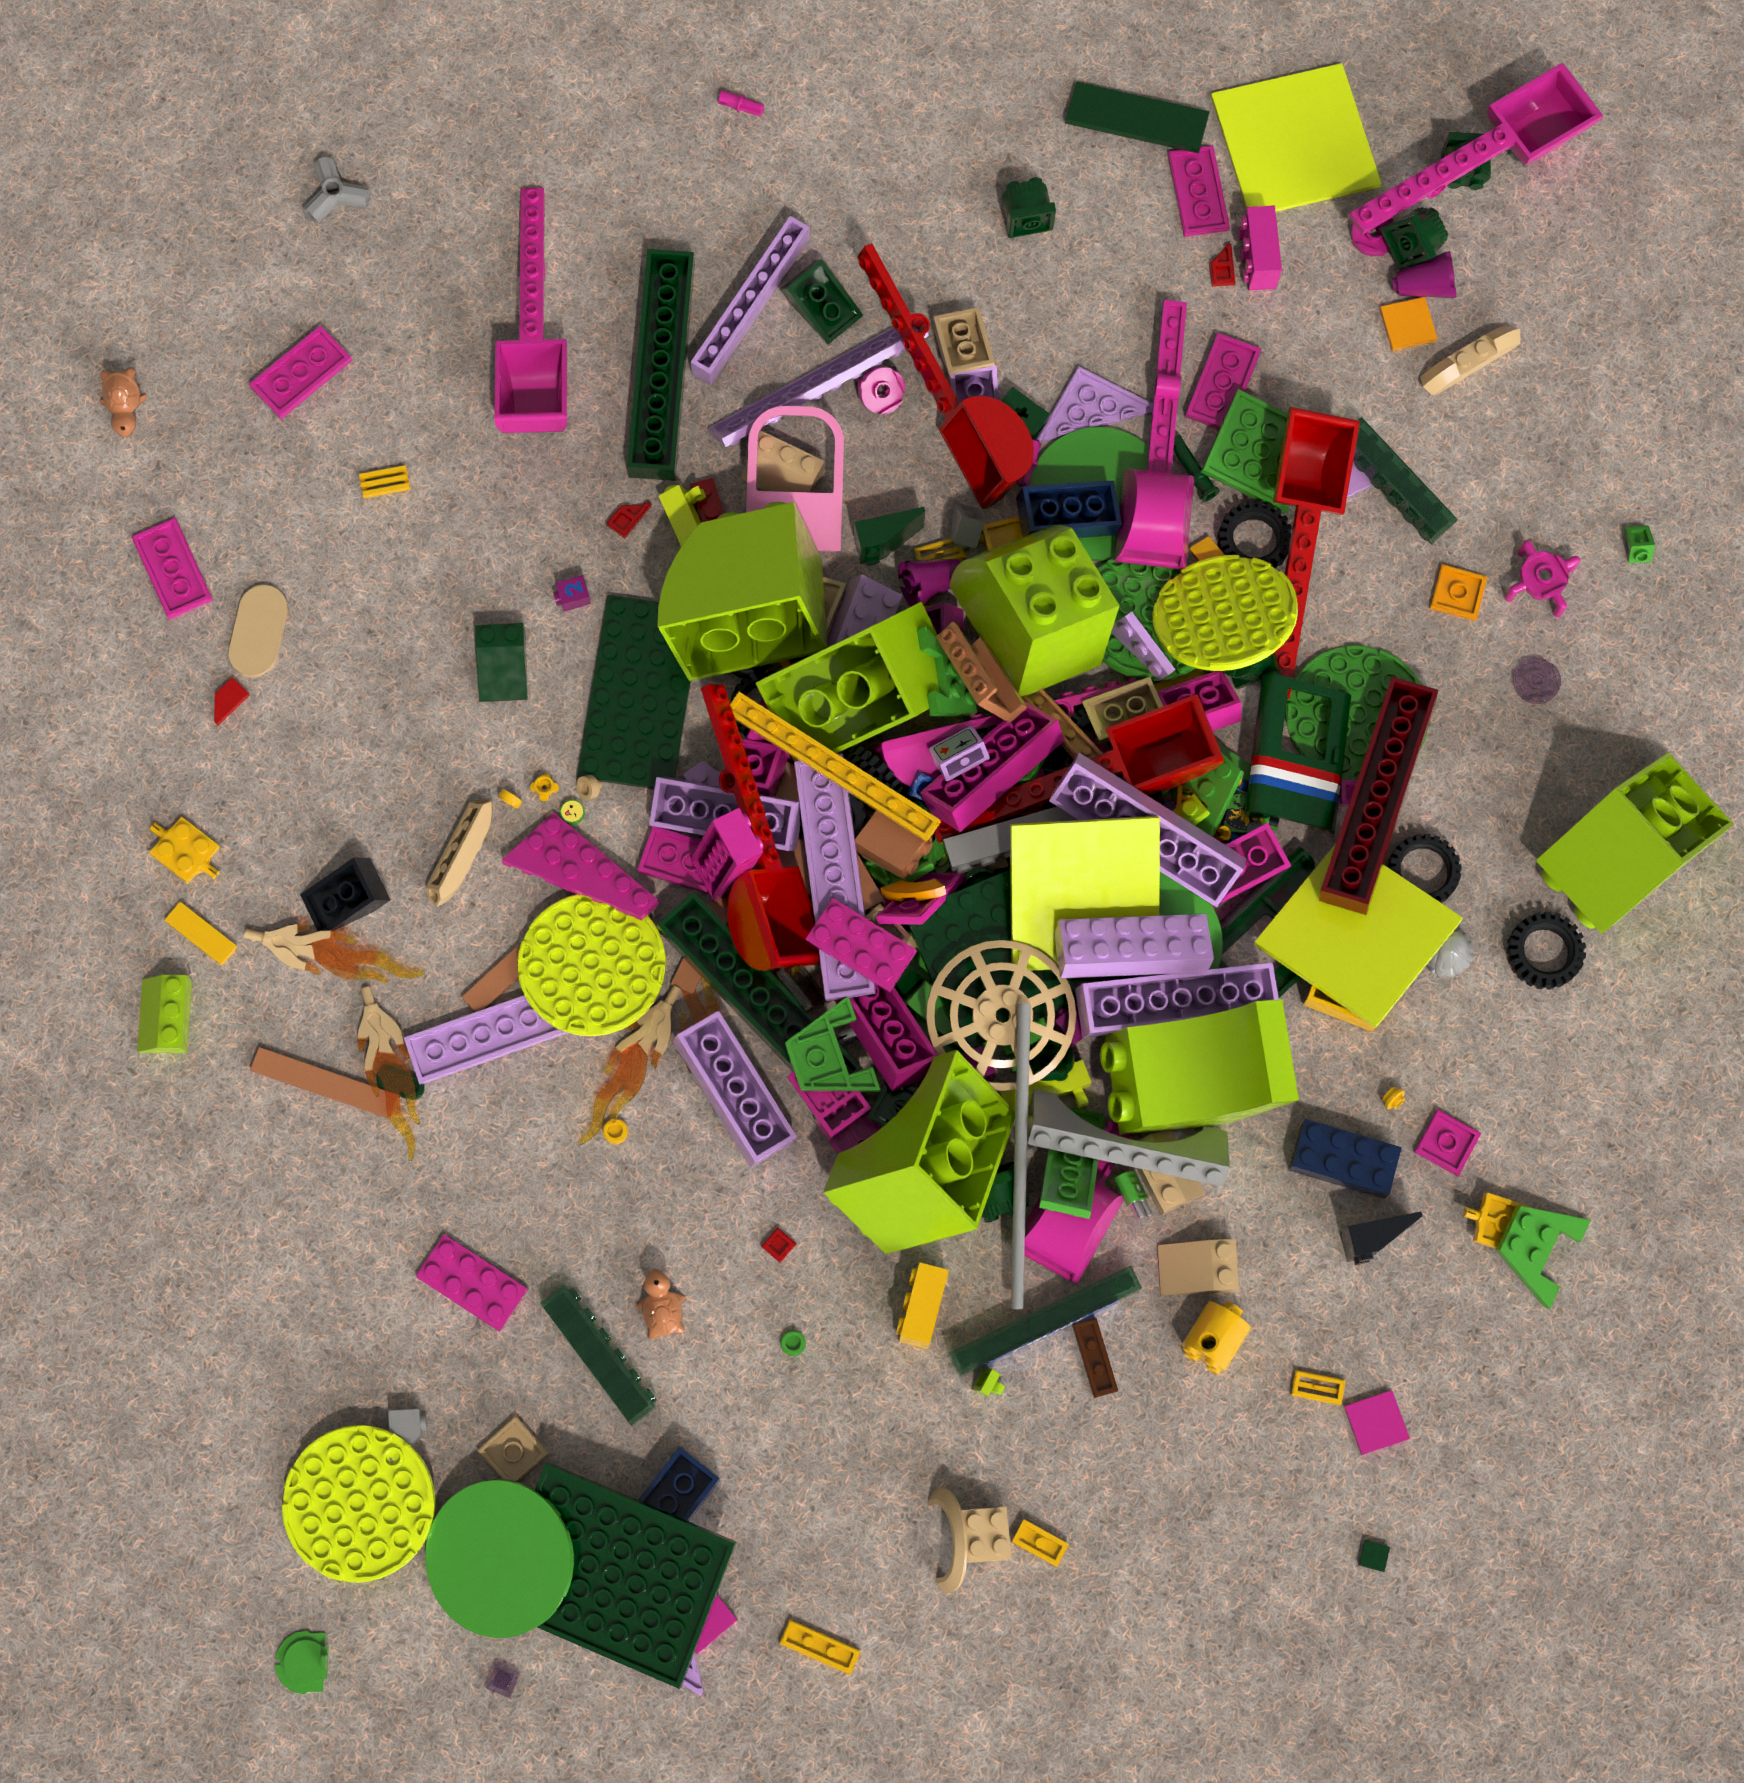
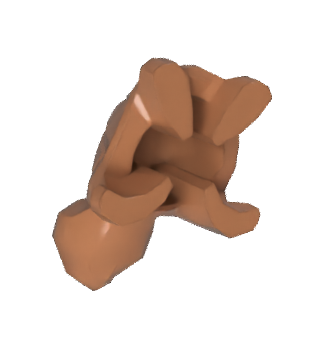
[100,367,147,437]
[636,1269,685,1339]

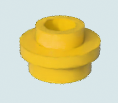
[1382,1086,1405,1110]

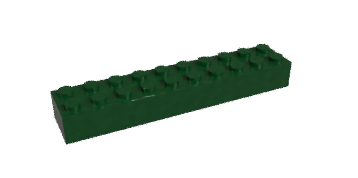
[627,249,695,481]
[657,892,863,1074]

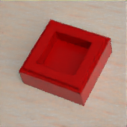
[761,1227,797,1263]

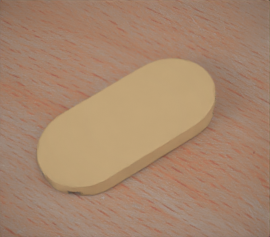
[228,585,288,678]

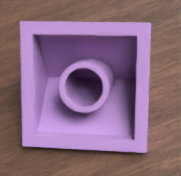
[948,363,999,403]

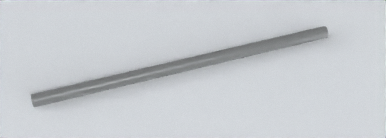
[1010,1004,1031,1309]

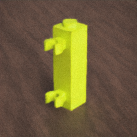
[659,485,707,547]
[998,1060,1092,1110]

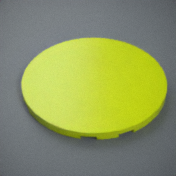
[1152,555,1298,671]
[518,894,666,1036]
[282,1425,435,1583]

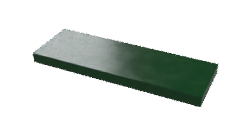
[1065,82,1210,154]

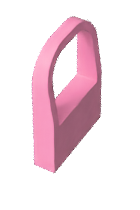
[746,406,844,552]

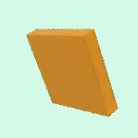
[1379,297,1438,351]
[1430,564,1488,622]

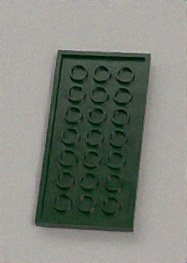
[577,595,691,789]

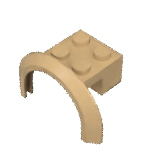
[928,1488,1012,1593]

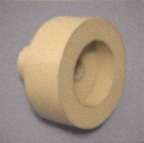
[577,775,602,800]

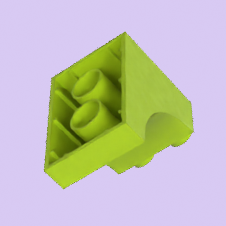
[756,602,940,762]
[1536,752,1734,934]
[1100,999,1299,1135]
[823,1050,1015,1254]

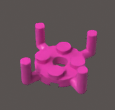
[1504,540,1580,617]

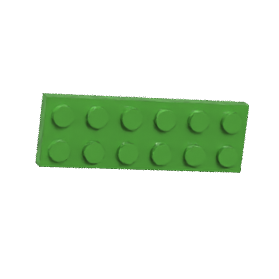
[1039,1106,1104,1219]

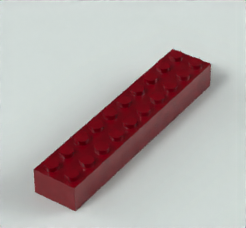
[1319,677,1439,915]

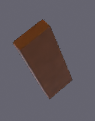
[1072,1318,1118,1398]

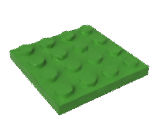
[1201,389,1290,514]

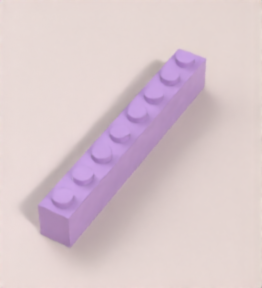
[690,216,810,385]

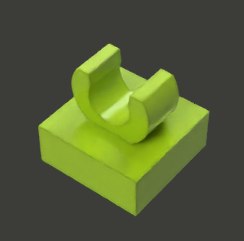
[971,1367,1005,1396]

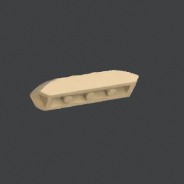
[1420,325,1520,395]
[425,798,493,907]

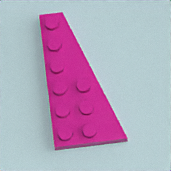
[502,812,659,920]

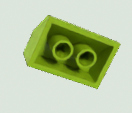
[137,975,192,1054]

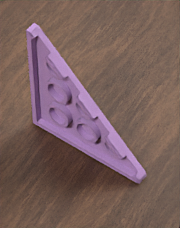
[1036,366,1153,443]

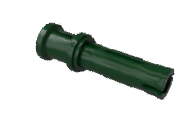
[1173,435,1220,502]

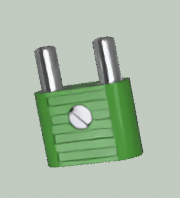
[1114,1171,1153,1219]

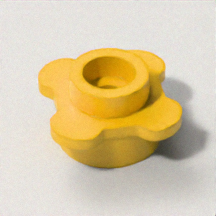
[530,773,559,802]

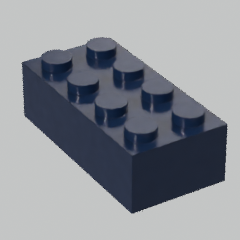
[1016,480,1122,538]
[1289,1119,1402,1199]
[638,1446,721,1521]

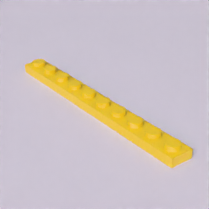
[730,692,941,842]

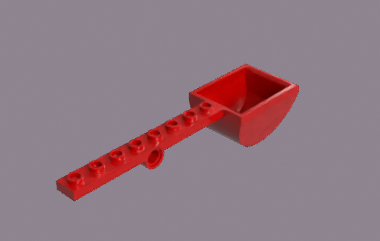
[857,243,1034,509]
[1273,407,1360,699]
[701,684,821,970]
[934,694,1224,844]

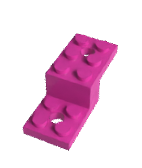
[786,1071,881,1155]

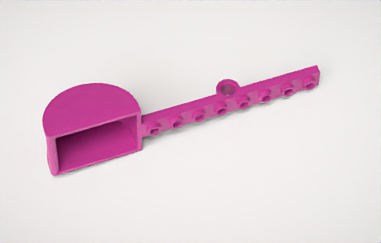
[1349,63,1604,235]
[494,188,567,433]
[1114,300,1194,569]
[867,677,1140,792]
[1011,1119,1131,1285]

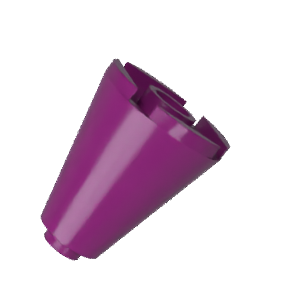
[1392,251,1457,298]
[898,559,961,607]

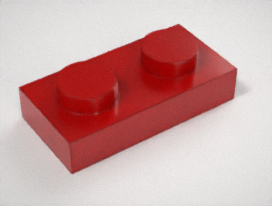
[690,477,724,522]

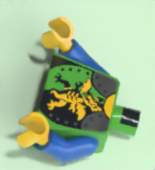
[1215,777,1279,844]

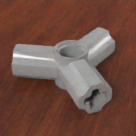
[302,157,371,224]

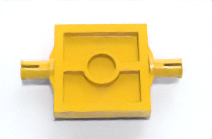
[149,817,220,884]
[1462,1192,1532,1249]

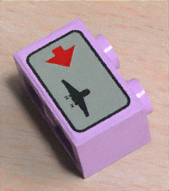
[928,725,990,781]

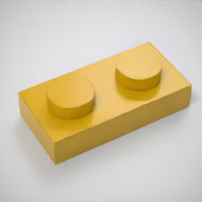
[1011,1519,1069,1568]

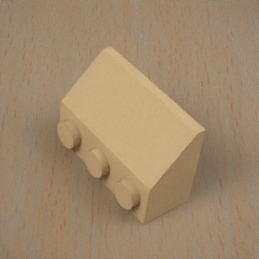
[740,431,825,493]
[1136,1130,1205,1216]

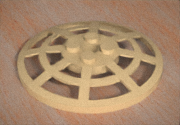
[926,940,1076,1091]

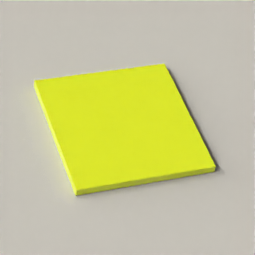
[1211,63,1382,211]
[1010,816,1160,971]
[1254,844,1463,1028]

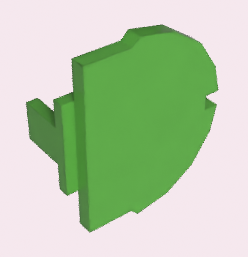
[275,1630,329,1694]

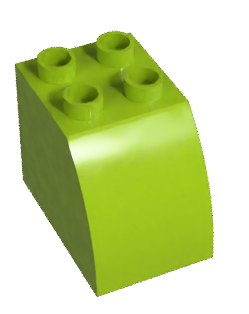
[658,502,828,681]
[949,525,1120,697]

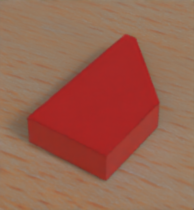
[1210,244,1236,287]
[606,502,652,539]
[214,678,250,726]

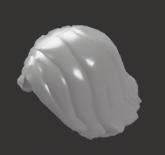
[1427,926,1474,977]

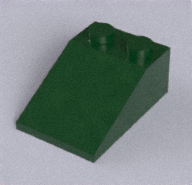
[780,259,864,344]
[854,507,925,566]
[475,623,528,702]

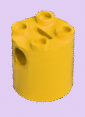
[1181,1301,1251,1375]

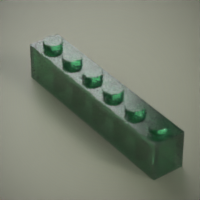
[1353,417,1458,545]
[540,1285,657,1427]

